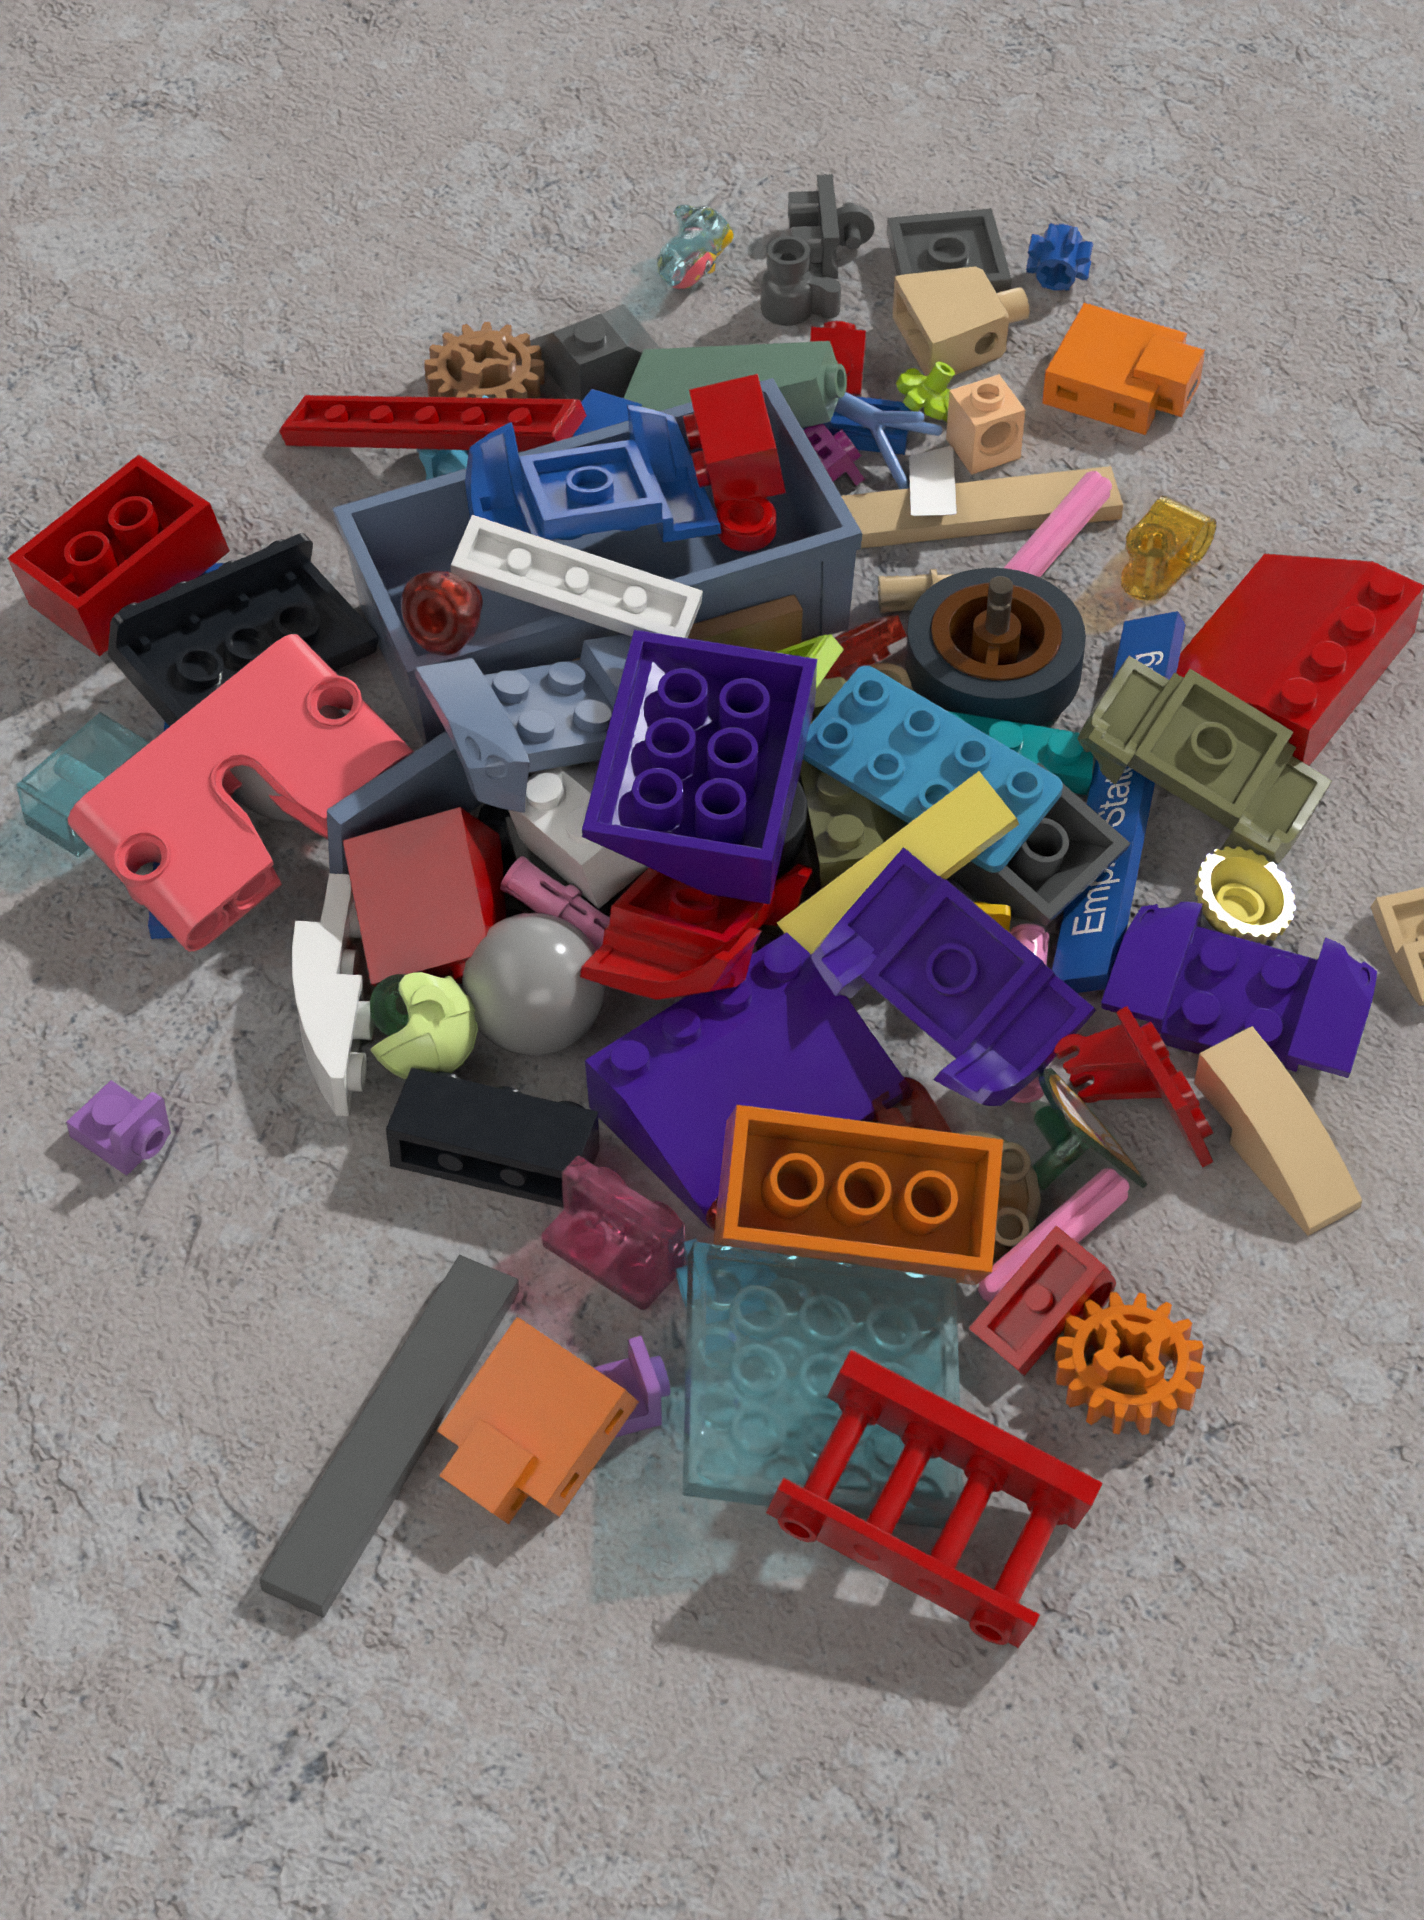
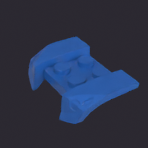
[465,405,721,543]

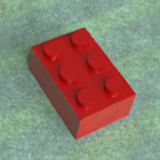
[7,454,230,657]

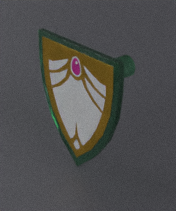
[1032,1068,1148,1190]

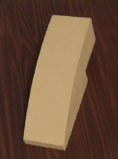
[1194,1026,1362,1236]

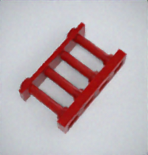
[766,1349,1103,1648]

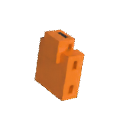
[1042,303,1205,435]
[437,1317,639,1525]

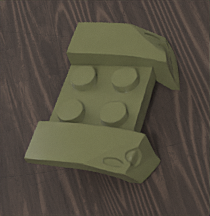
[1077,656,1332,864]

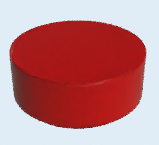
[717,496,776,551]

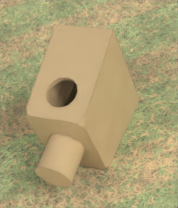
[892,266,1029,376]

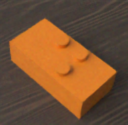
[712,1105,1003,1285]

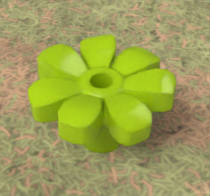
[896,362,955,422]

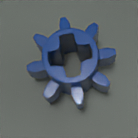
[1026,223,1093,291]

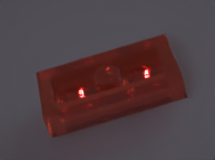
[824,615,907,679]

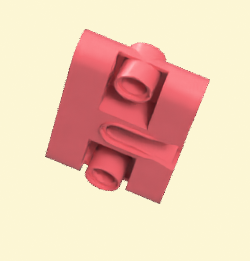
[68,634,414,952]

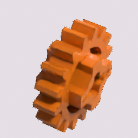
[1054,1292,1205,1435]

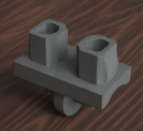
[788,174,875,279]

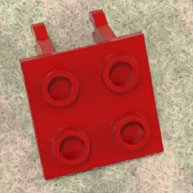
[1054,1006,1214,1168]

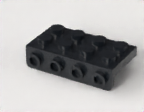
[108,533,379,727]

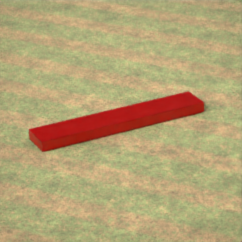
[279,395,587,452]

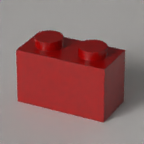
[683,374,786,509]

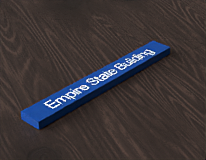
[1052,611,1186,993]

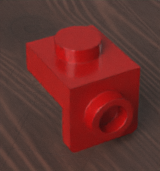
[810,321,866,397]

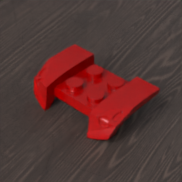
[580,863,812,1000]

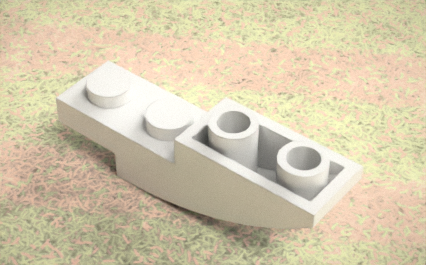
[292,873,375,1116]

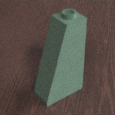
[624,341,847,428]

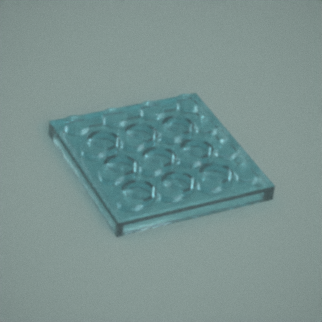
[682,1242,963,1529]

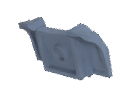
[415,634,632,813]

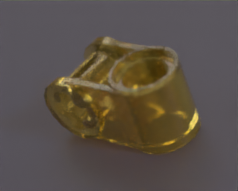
[1121,496,1217,600]

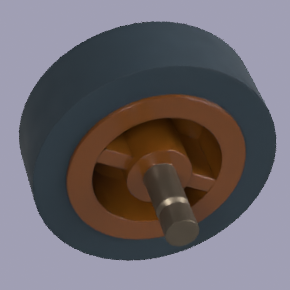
[905,568,1086,726]

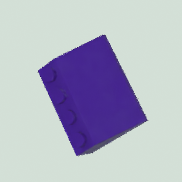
[582,630,817,904]
[585,932,910,1228]

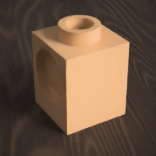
[946,374,1025,475]

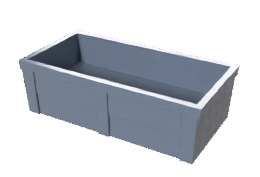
[332,378,862,745]

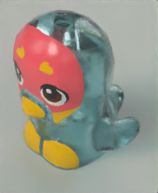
[657,204,734,289]

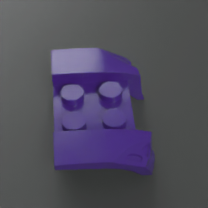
[810,847,1097,1106]
[1101,902,1377,1078]

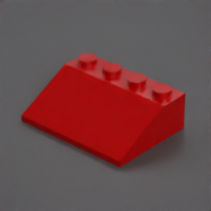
[1176,554,1424,766]

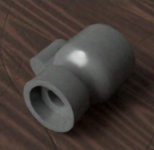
[760,236,841,326]

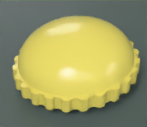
[1195,846,1296,944]

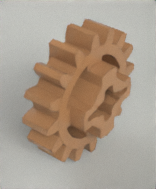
[424,322,545,399]

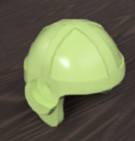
[370,973,478,1079]

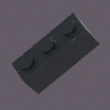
[386,1067,600,1211]

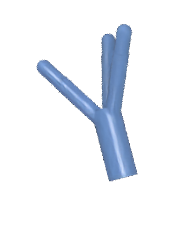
[835,392,943,489]

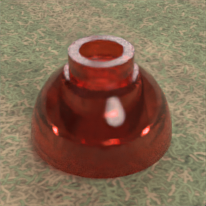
[401,571,483,656]

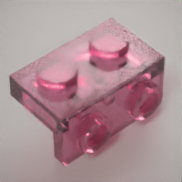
[541,1155,685,1310]

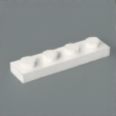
[451,515,703,638]

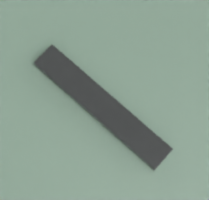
[260,1255,519,1618]

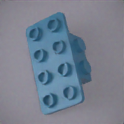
[803,666,1063,873]

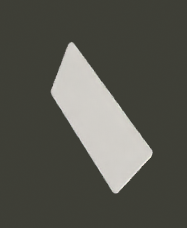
[909,446,957,516]

